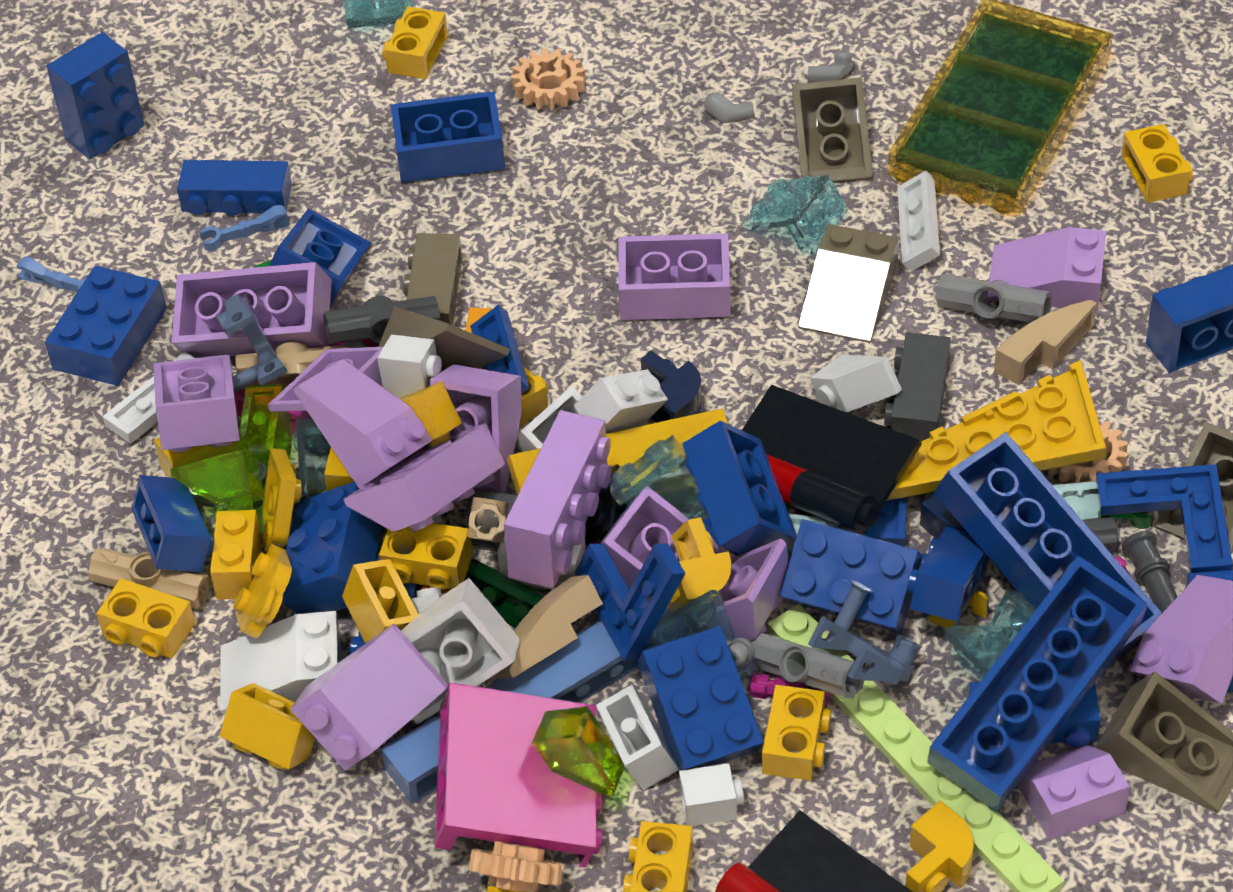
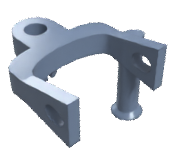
[216,294,288,393]
[808,580,921,685]

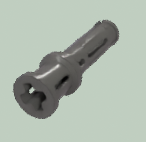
[1122,531,1178,613]

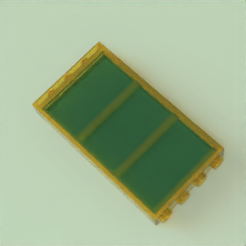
[888,0,1113,216]

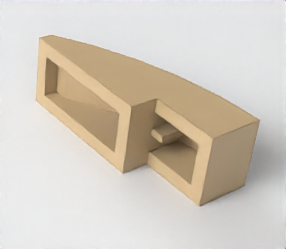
[994,299,1097,385]
[494,575,603,679]

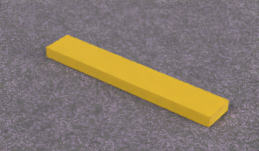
[506,408,728,495]

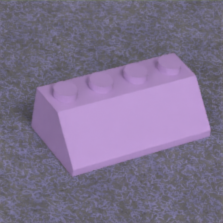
[343,422,506,532]

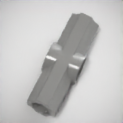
[935,274,1052,322]
[751,633,865,699]

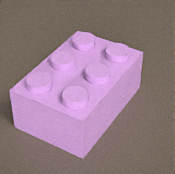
[618,233,731,320]

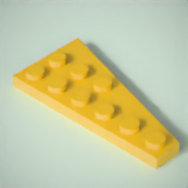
[887,360,1107,500]

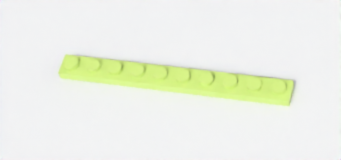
[767,604,1064,892]

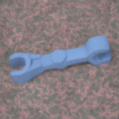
[200,205,290,251]
[17,256,86,292]

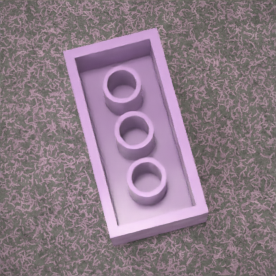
[171,262,332,358]
[504,410,612,589]

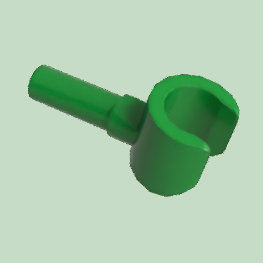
[1098,509,1153,529]

